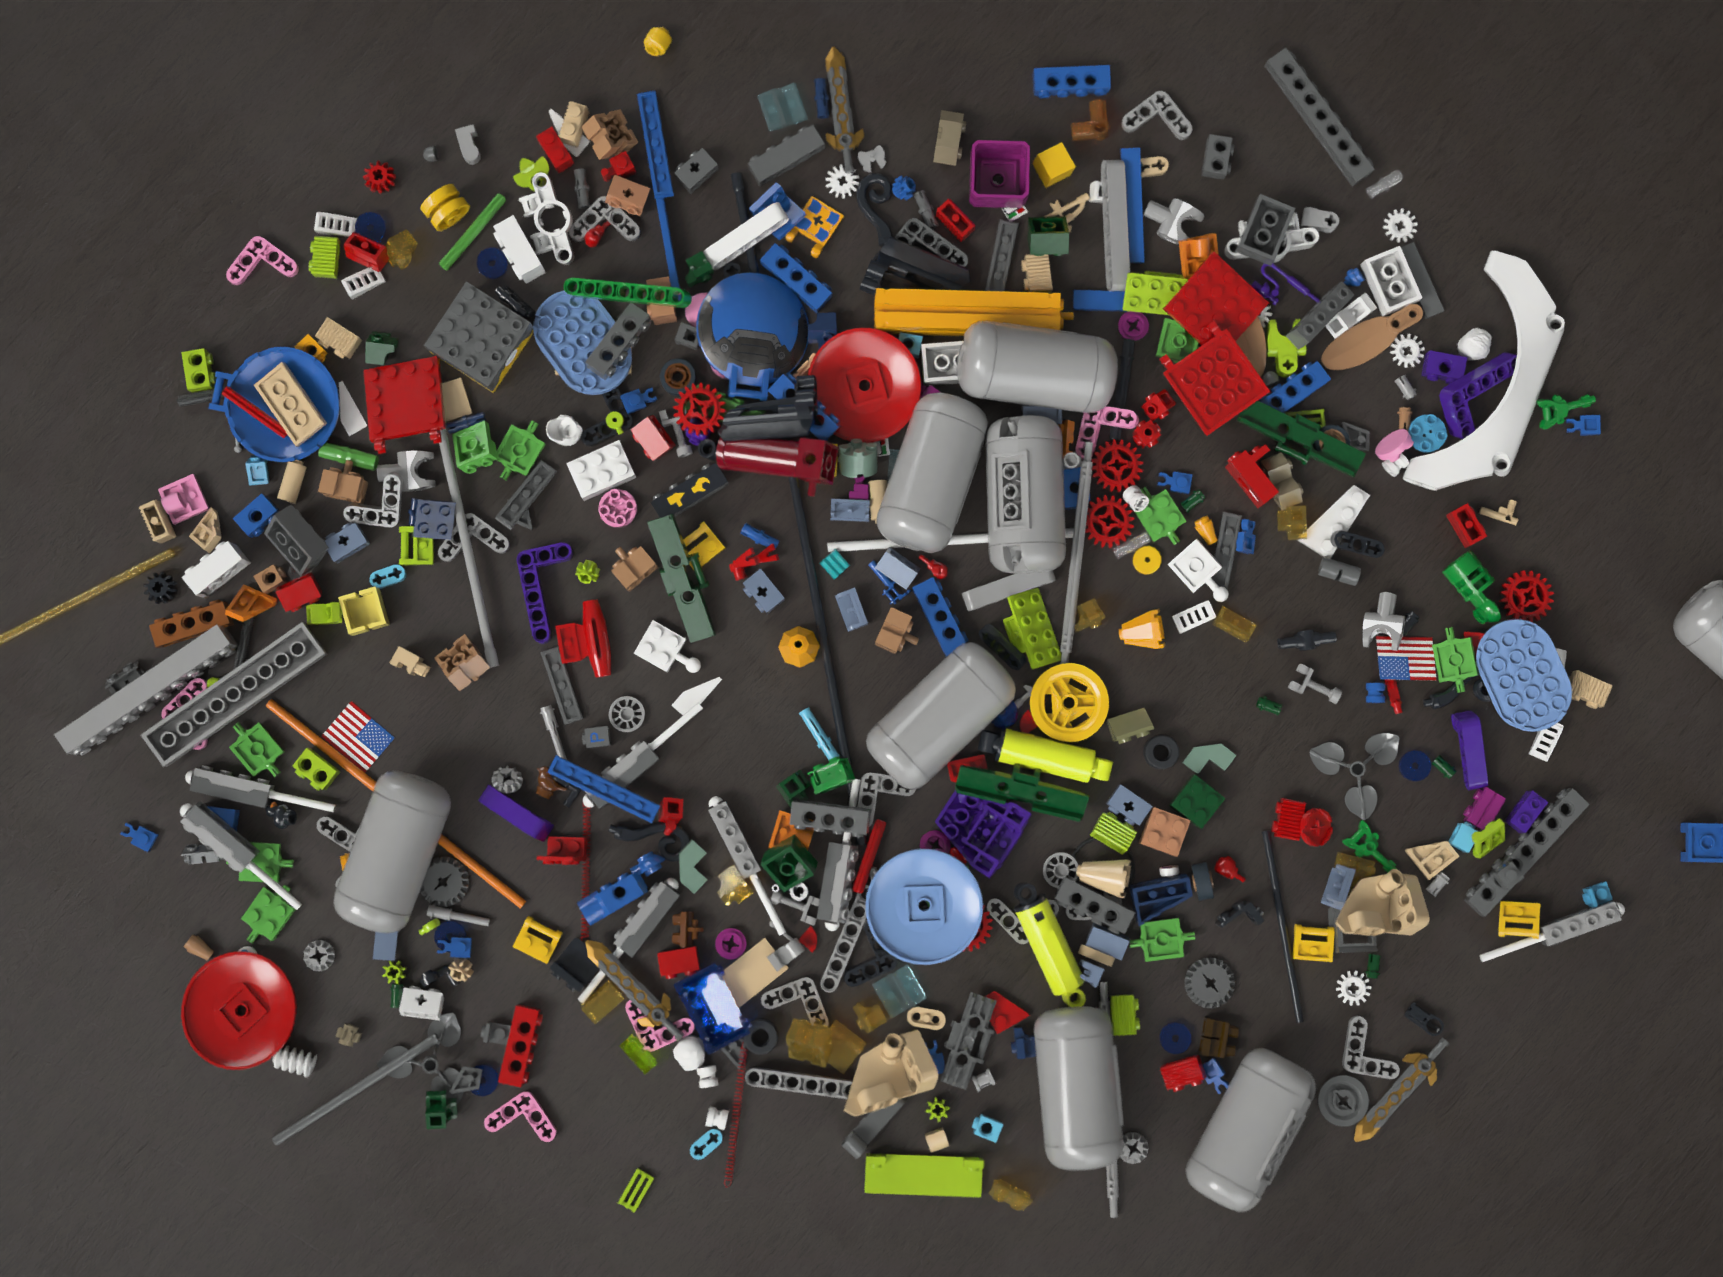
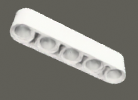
[703,202,789,270]

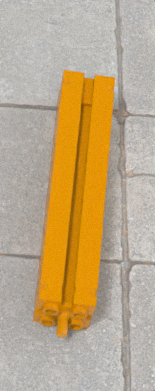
[874,288,1074,336]

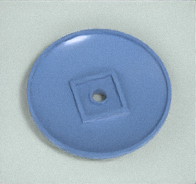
[866,849,983,965]

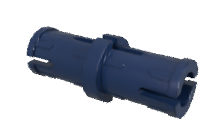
[814,78,830,119]
[446,412,487,434]

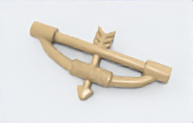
[1045,193,1090,232]

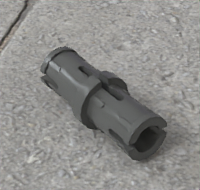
[574,168,590,209]
[914,190,939,229]

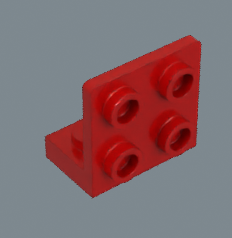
[537,836,587,865]

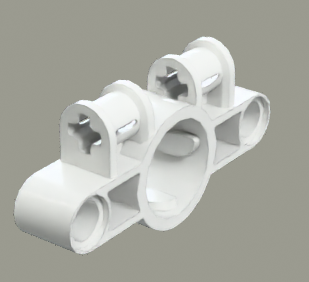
[519,172,574,265]
[1224,213,1319,263]

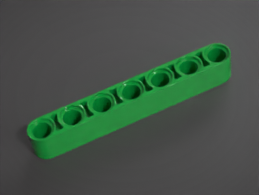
[564,278,692,308]

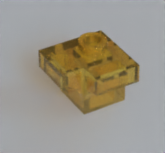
[385,229,418,270]
[1277,506,1307,540]
[1074,598,1106,632]
[717,865,754,906]
[853,1002,887,1034]

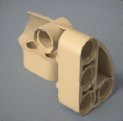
[1335,869,1429,936]
[844,1030,938,1117]

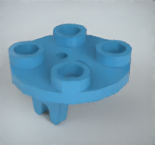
[1408,414,1447,453]

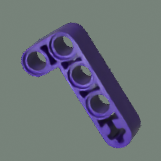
[1451,710,1488,791]
[478,784,554,842]

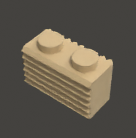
[559,101,589,148]
[1021,254,1052,293]
[315,317,362,359]
[139,500,177,544]
[1569,670,1613,709]

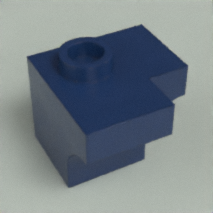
[808,312,837,349]
[1011,1027,1036,1059]

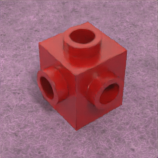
[1141,389,1176,422]
[1132,420,1161,449]

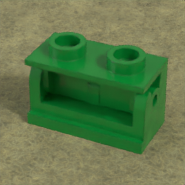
[807,756,856,795]

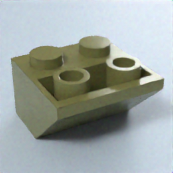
[1106,708,1154,744]

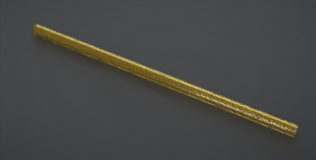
[0,548,175,645]

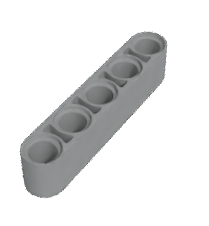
[962,571,1056,612]

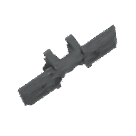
[940,992,996,1090]

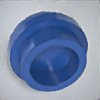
[1344,267,1364,286]

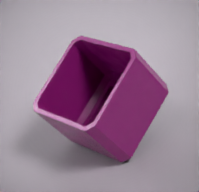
[969,140,1030,208]

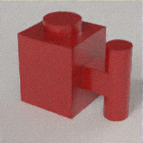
[601,151,636,181]
[659,797,683,836]

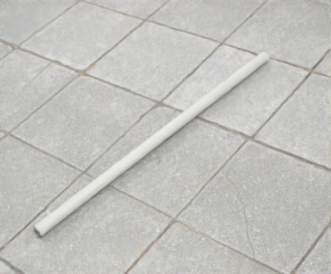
[827,528,1074,552]

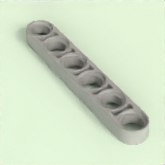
[821,885,869,992]

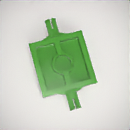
[497,420,545,481]
[1133,486,1186,545]
[1432,627,1479,693]
[229,722,285,777]
[226,842,294,883]
[241,884,296,944]
[1129,918,1195,962]

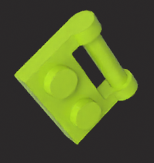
[399,526,434,566]
[1472,819,1505,858]

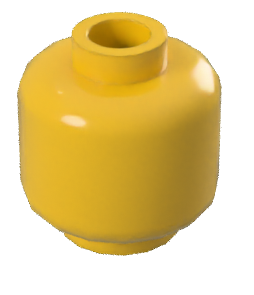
[644,27,672,56]

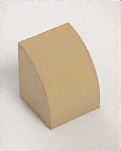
[925,1127,949,1153]

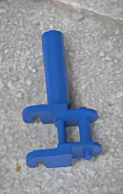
[869,560,911,605]

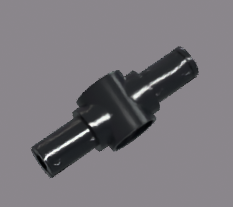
[1277,630,1337,651]

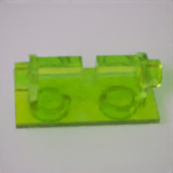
[619,1034,657,1075]

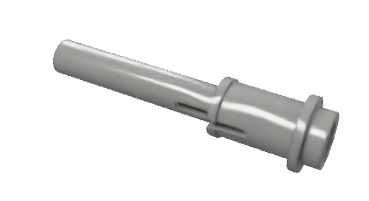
[540,705,567,760]
[427,904,490,926]

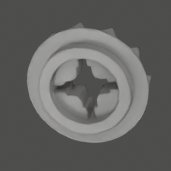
[492,765,523,793]
[303,940,335,971]
[1120,1132,1149,1164]

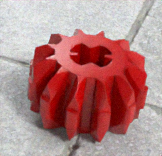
[363,160,396,194]

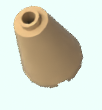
[1076,859,1131,898]

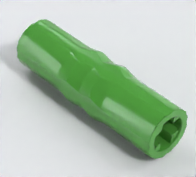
[318,442,379,471]

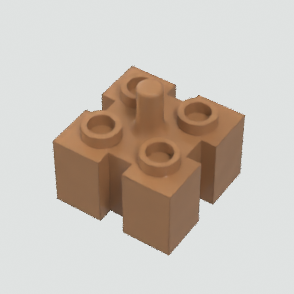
[582,109,638,160]
[318,460,368,504]
[611,546,659,592]
[875,607,919,654]
[434,634,490,691]

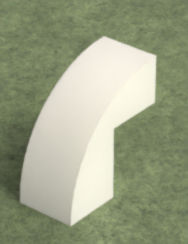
[1326,293,1377,339]

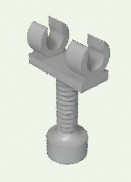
[659,410,693,458]
[1063,452,1081,470]
[1288,664,1342,704]
[770,891,820,926]

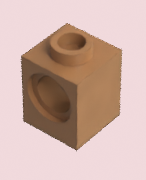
[253,564,287,594]

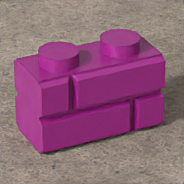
[1463,787,1506,831]

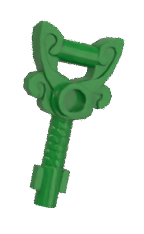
[1536,394,1596,429]
[1342,820,1398,873]

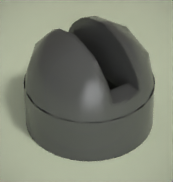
[423,146,439,162]
[1263,371,1280,387]

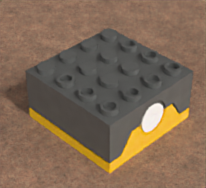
[424,282,534,393]

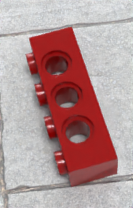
[498,1004,543,1088]

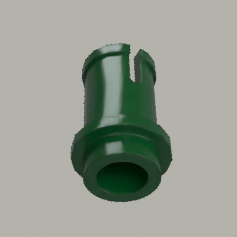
[1180,489,1205,513]
[1256,696,1282,716]
[1431,755,1456,779]
[1365,954,1381,979]
[390,983,405,1008]

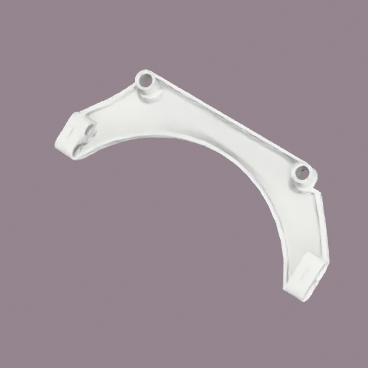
[1403,251,1565,491]

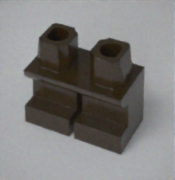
[1198,1017,1239,1058]

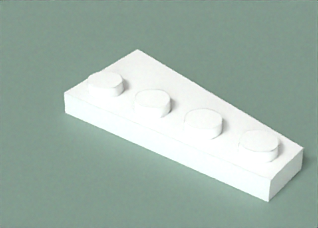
[1296,485,1370,558]

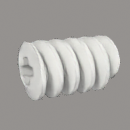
[273,1045,317,1077]

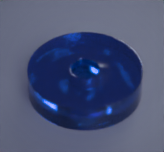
[355,212,386,242]
[477,248,508,279]
[991,700,1019,728]
[1399,750,1431,781]
[434,921,466,952]
[1159,1022,1191,1054]
[470,1064,499,1096]

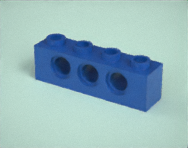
[1033,65,1111,98]
[760,243,832,313]
[1258,361,1331,413]
[768,373,841,441]
[912,577,969,657]

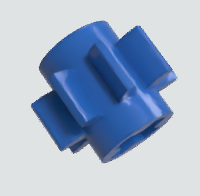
[892,175,916,200]

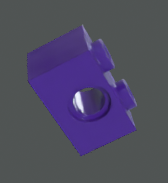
[1421,350,1467,384]
[1504,791,1548,833]

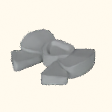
[858,145,886,173]

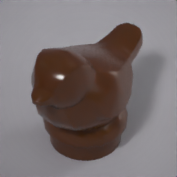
[536,766,567,799]

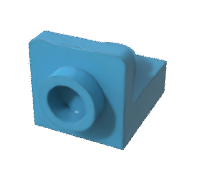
[245,455,269,485]
[1582,881,1613,908]

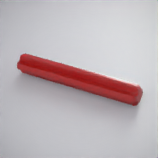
[222,386,288,438]
[852,819,886,894]

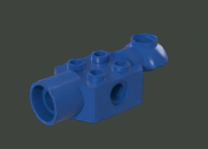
[577,851,666,926]

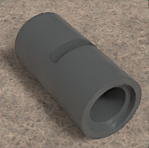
[1318,557,1361,586]

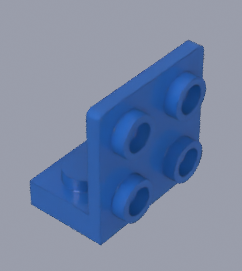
[749,182,806,240]

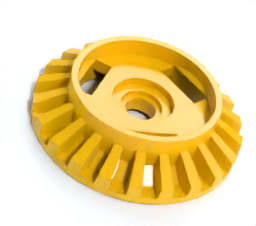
[1030,663,1109,742]

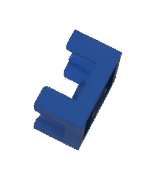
[1681,823,1723,863]

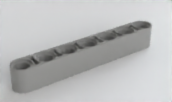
[1101,160,1130,291]
[745,1067,853,1099]

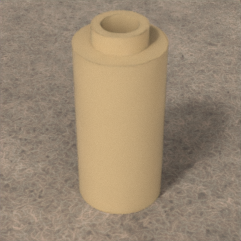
[277,459,307,504]
[868,480,887,524]

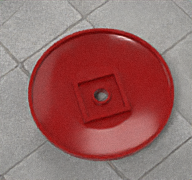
[808,328,921,443]
[181,952,296,1070]

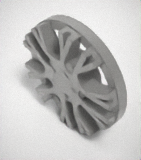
[609,696,645,732]
[1043,852,1078,888]

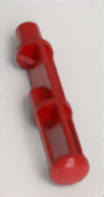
[1384,679,1403,714]

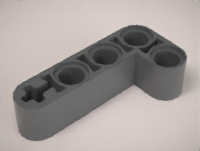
[895,218,968,268]
[842,1098,907,1159]

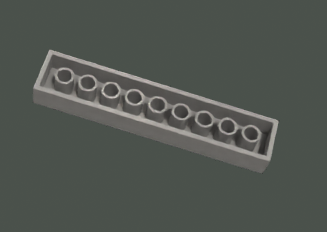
[141,622,327,767]
[54,625,239,756]

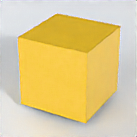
[1032,142,1076,188]

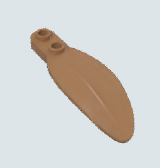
[1321,304,1423,370]
[1236,316,1266,377]

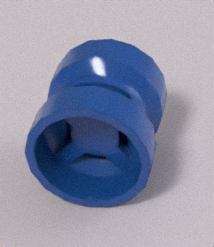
[1366,683,1385,703]

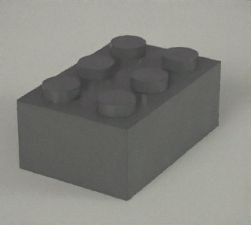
[1235,194,1296,266]
[264,504,329,576]

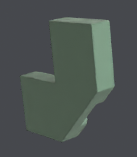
[1182,744,1237,774]
[679,839,707,894]

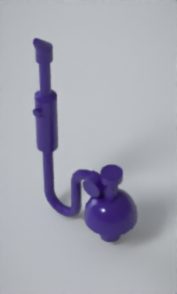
[1251,263,1320,305]

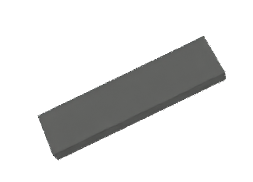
[985,219,1019,292]
[1401,242,1444,319]
[495,460,557,530]
[1208,512,1242,590]
[540,646,583,725]

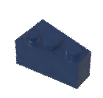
[1129,873,1193,926]

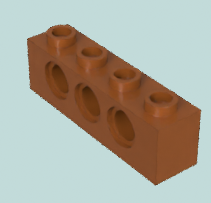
[149,600,234,648]

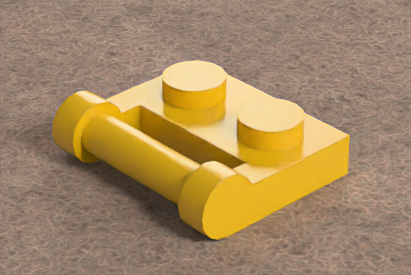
[683,521,725,570]
[1499,901,1541,939]
[513,915,563,964]
[1293,924,1335,962]

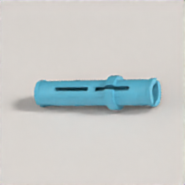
[799,707,840,760]

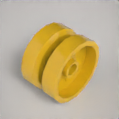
[420,184,470,231]

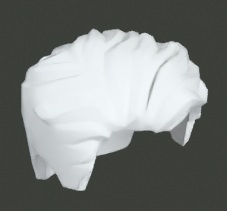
[1457,328,1492,361]
[546,415,582,446]
[673,1035,705,1071]

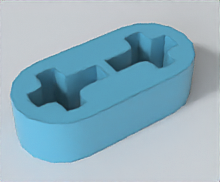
[370,565,407,589]
[690,1128,723,1160]

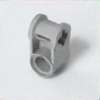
[1300,207,1339,233]

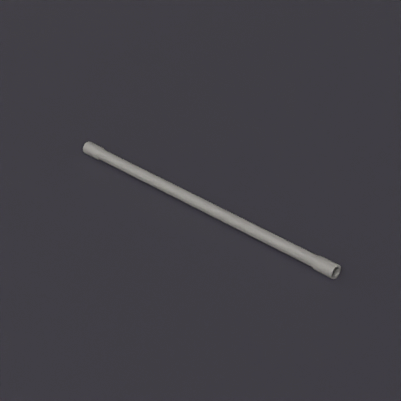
[439,429,499,668]

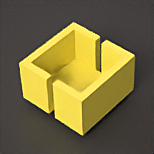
[338,586,390,636]

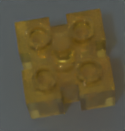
[786,1018,833,1068]

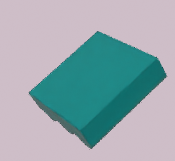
[819,549,850,579]

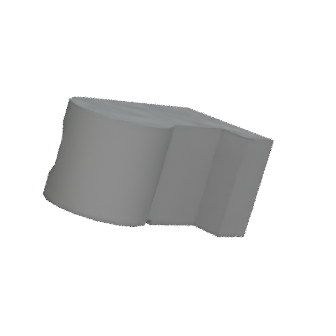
[455,125,481,165]
[767,937,805,971]

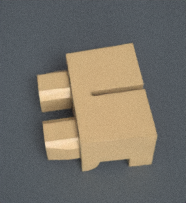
[390,646,431,677]

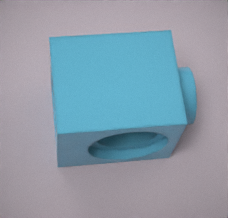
[896,332,923,358]
[1448,822,1476,853]
[972,1113,1003,1143]

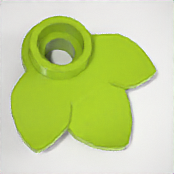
[513,157,549,191]

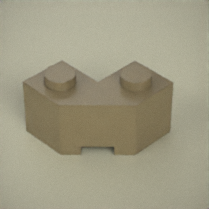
[933,110,966,166]
[1260,452,1303,510]

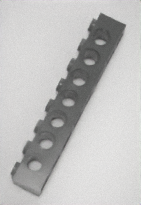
[1265,48,1375,187]
[1464,788,1590,917]

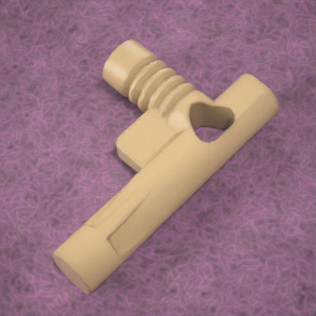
[1479,500,1518,525]

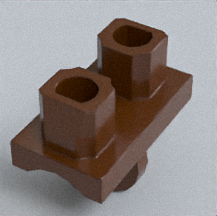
[672,911,703,947]

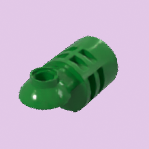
[1442,550,1501,624]

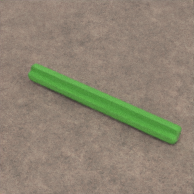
[439,193,506,270]

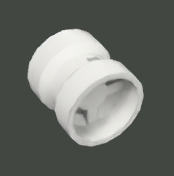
[1382,453,1409,477]
[1123,485,1149,512]
[697,1065,719,1088]
[705,1106,729,1130]

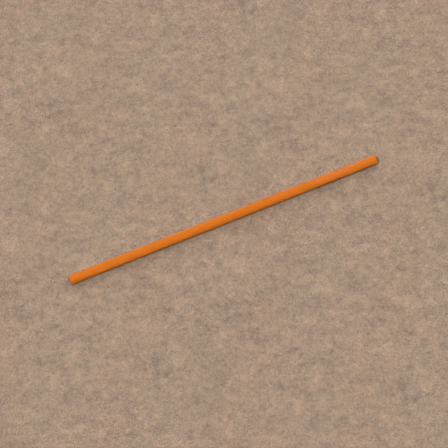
[266,699,526,909]

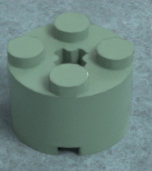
[839,439,878,478]

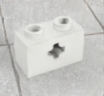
[399,986,444,1021]

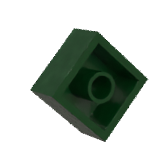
[1028,217,1069,256]
[1169,775,1226,829]
[760,834,818,892]

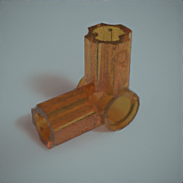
[1071,99,1109,141]

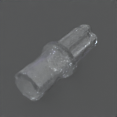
[1366,170,1403,199]
[1113,532,1150,560]

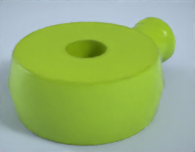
[606,411,624,435]
[419,918,441,935]

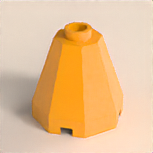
[1119,609,1165,649]
[778,626,820,668]

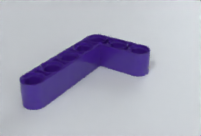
[1439,352,1517,439]
[517,543,573,644]

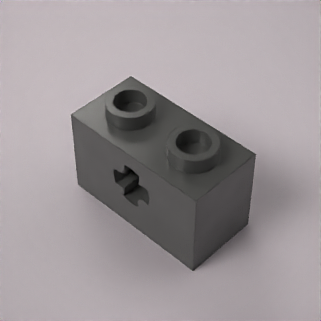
[674,148,719,194]

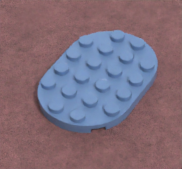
[533,291,632,395]
[1476,619,1572,732]

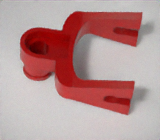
[729,543,779,581]

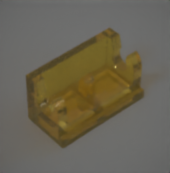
[1212,606,1257,643]
[581,979,625,1024]

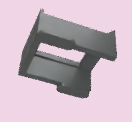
[1328,907,1378,953]

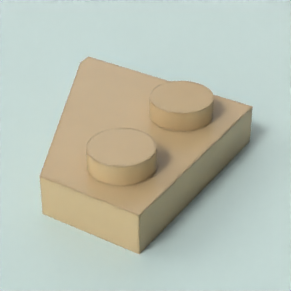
[189,507,221,553]
[1405,841,1459,880]

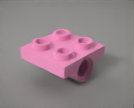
[158,474,210,525]

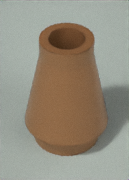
[184,934,214,961]

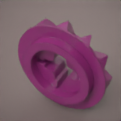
[1118,311,1149,341]
[919,831,950,854]
[715,928,746,959]

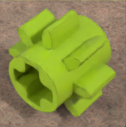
[575,560,600,584]
[382,961,407,984]
[925,1097,950,1122]

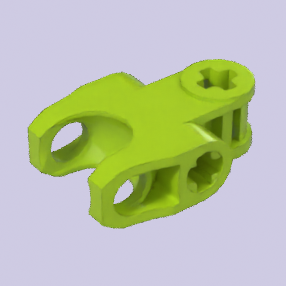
[1265,319,1306,378]

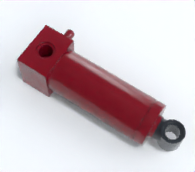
[698,437,839,497]

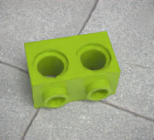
[181,348,216,393]
[292,748,340,791]

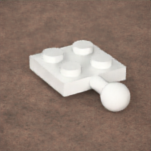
[1168,539,1229,602]
[634,620,701,673]

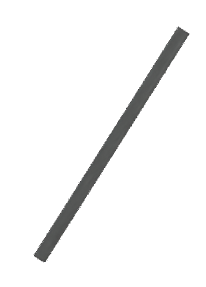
[272,1033,440,1146]

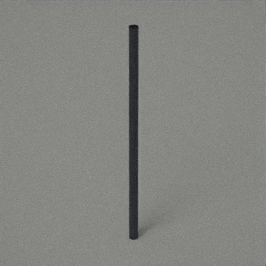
[1262,830,1304,1023]

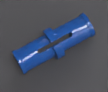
[740,523,780,551]

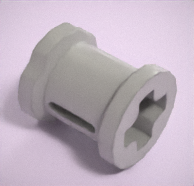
[971,1068,996,1092]

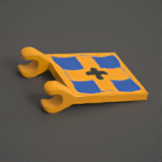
[785,196,844,258]

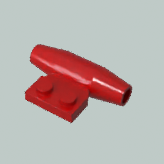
[555,599,611,678]

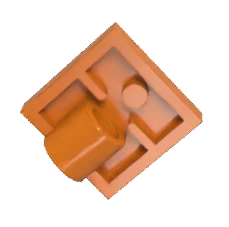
[1179,233,1218,279]
[769,811,814,850]

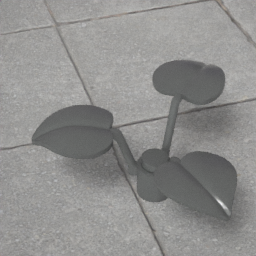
[1310,733,1399,820]
[377,1013,463,1103]

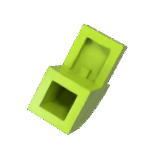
[306,602,342,625]

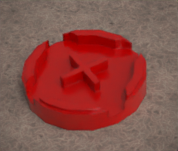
[1300,808,1333,847]

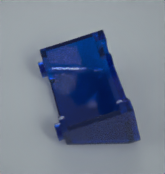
[673,963,752,1055]

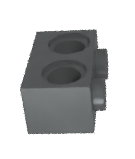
[1201,134,1234,180]

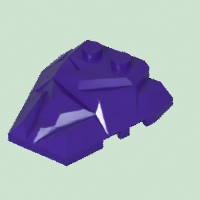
[935,790,1031,879]

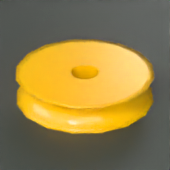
[1133,546,1162,574]

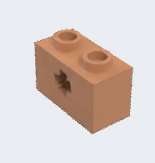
[605,175,650,216]

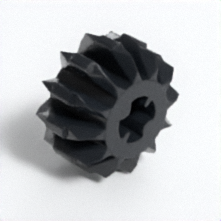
[143,572,177,604]

